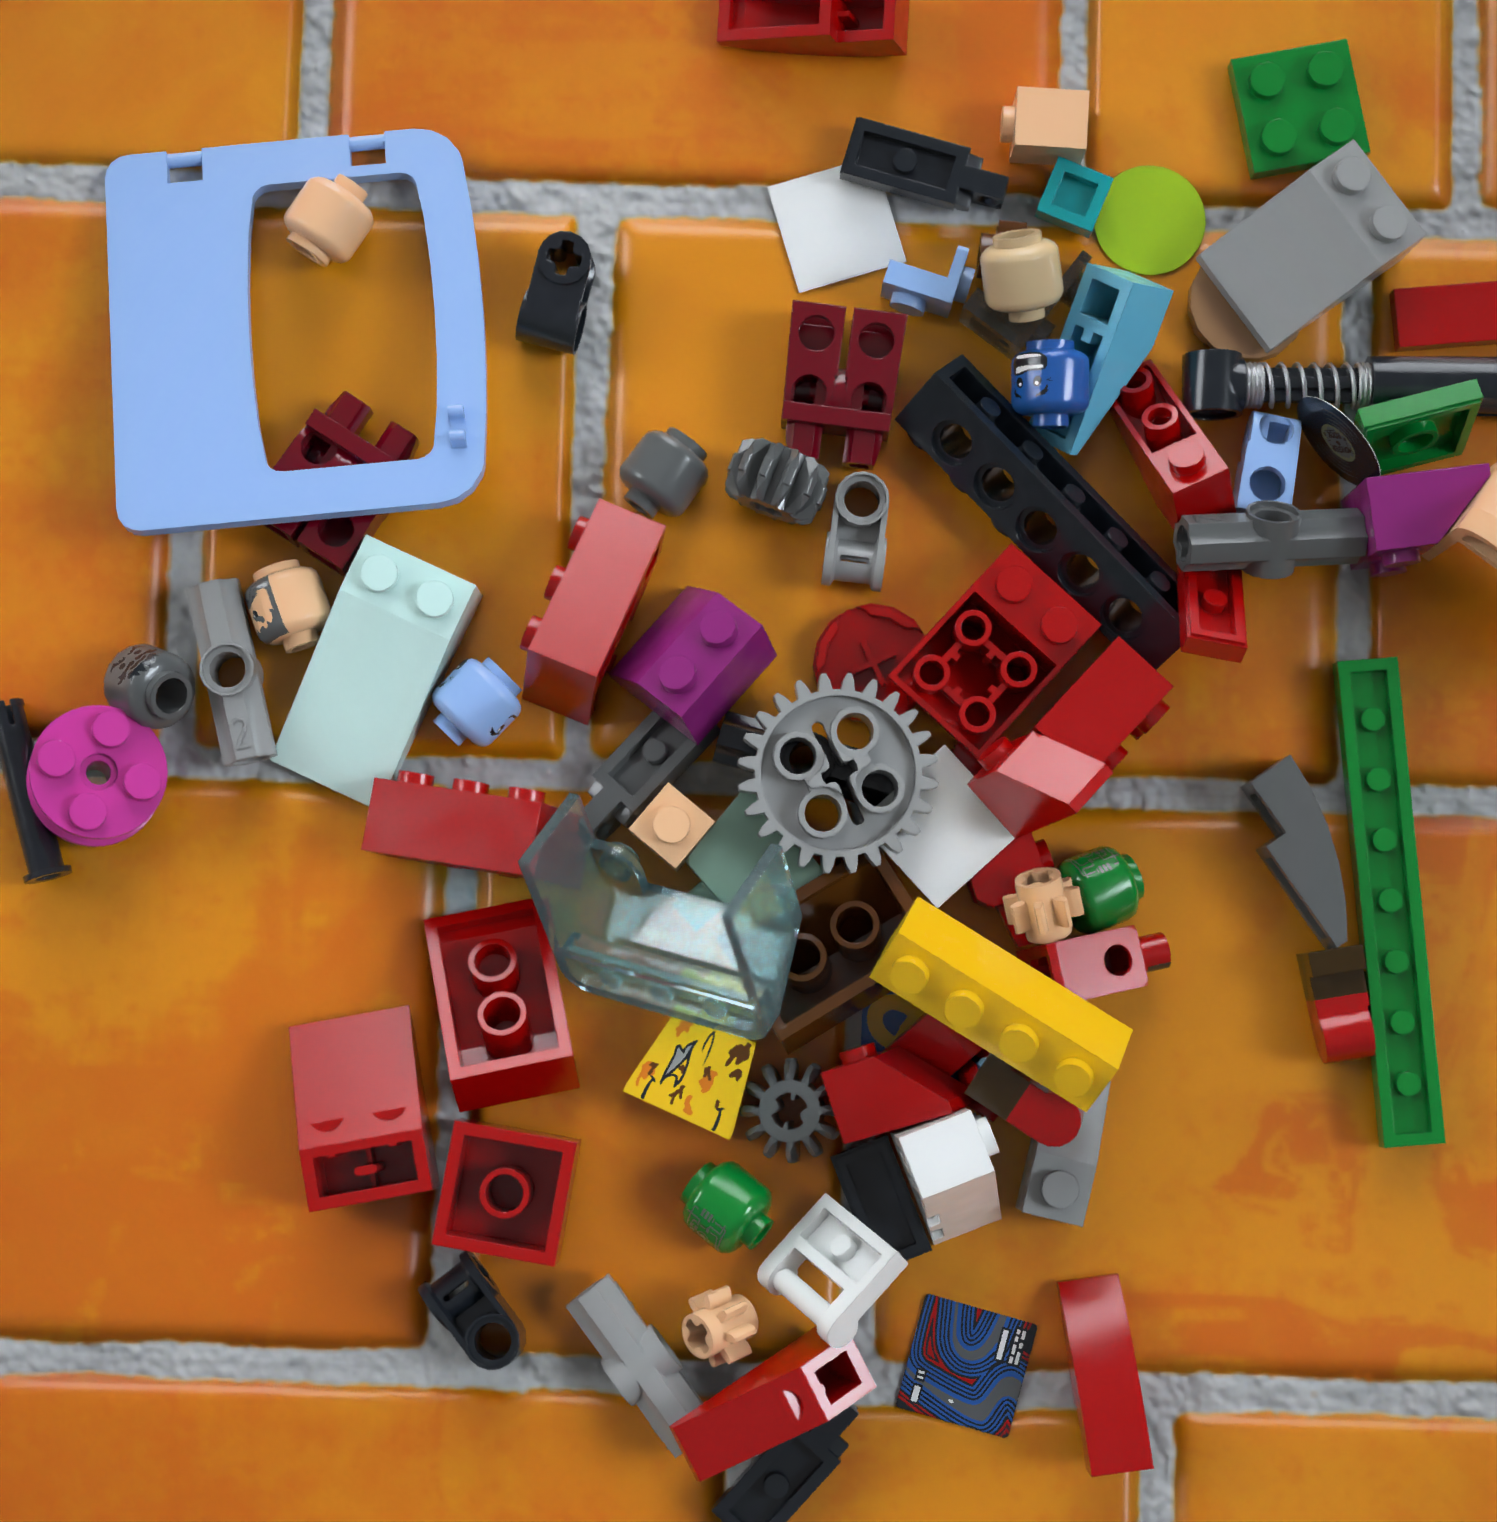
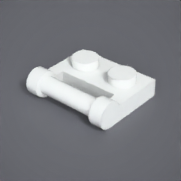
[757,1193,909,1348]

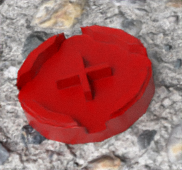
[812,603,924,723]

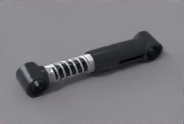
[1182,349,1497,421]

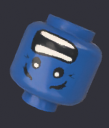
[1011,339,1090,429]

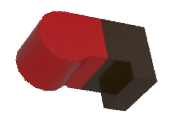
[1296,944,1376,1064]
[964,1053,1084,1147]

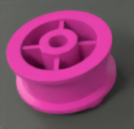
[26,705,168,847]

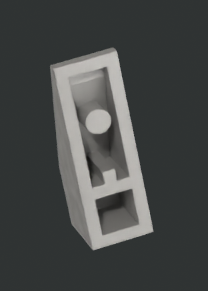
[1015,1080,1111,1227]

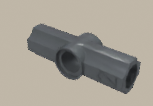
[1173,500,1368,579]

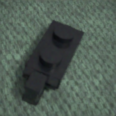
[840,117,1009,212]
[711,1404,859,1522]

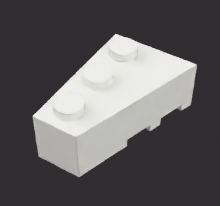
[889,1107,1002,1245]

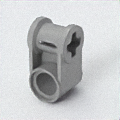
[821,471,889,592]

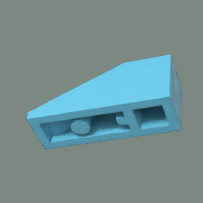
[1029,263,1174,456]

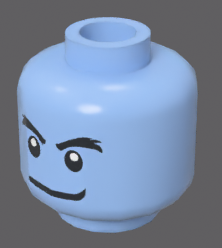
[432,657,522,747]

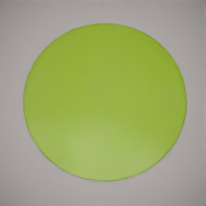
[1094,166,1206,275]

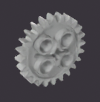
[737,673,939,874]

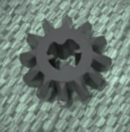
[725,438,830,525]
[739,1058,840,1163]

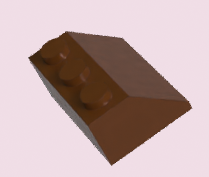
[718,848,914,1055]

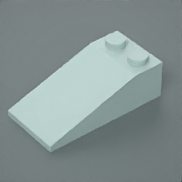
[270,534,483,807]

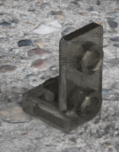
[959,250,1093,361]

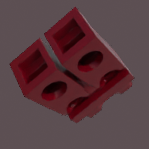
[781,300,908,470]
[263,391,420,577]

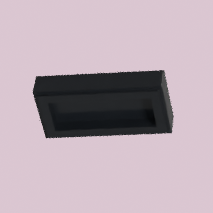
[830,1135,932,1261]

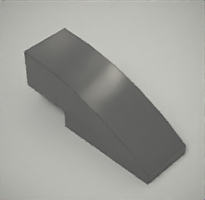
[1240,755,1348,949]

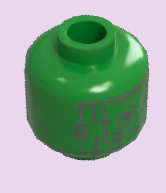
[1056,846,1144,935]
[680,1161,774,1253]

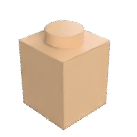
[1000,86,1090,165]
[629,782,715,872]

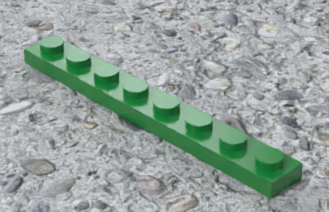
[1332,657,1446,1148]

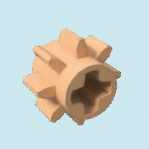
[1003,867,1084,944]
[682,1285,759,1367]

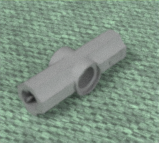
[186,578,278,767]
[566,1273,703,1458]

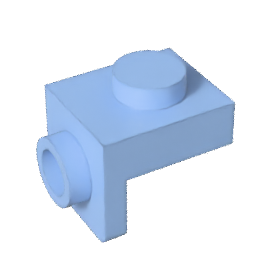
[880,245,976,318]

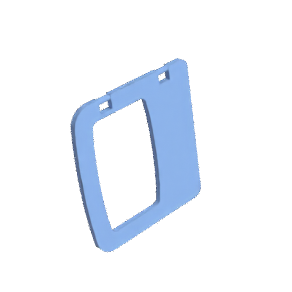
[105,129,487,536]

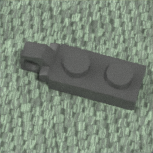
[573,711,720,845]

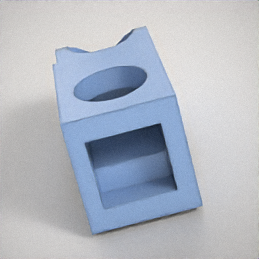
[1233,411,1302,513]

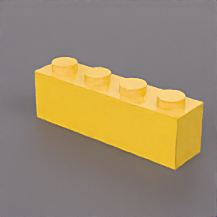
[869,897,1133,1113]

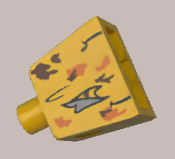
[623,984,756,1140]

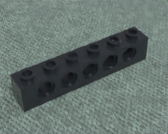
[895,354,1180,670]

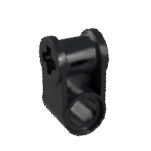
[515,231,596,355]
[417,1251,526,1370]

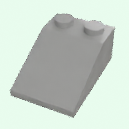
[1196,139,1427,353]

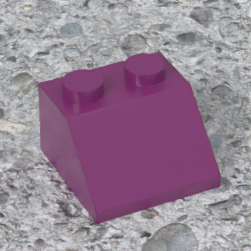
[1341,463,1491,578]
[608,586,777,745]

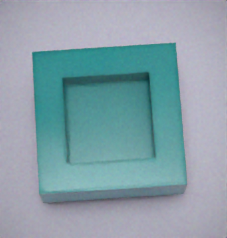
[1034,156,1114,238]

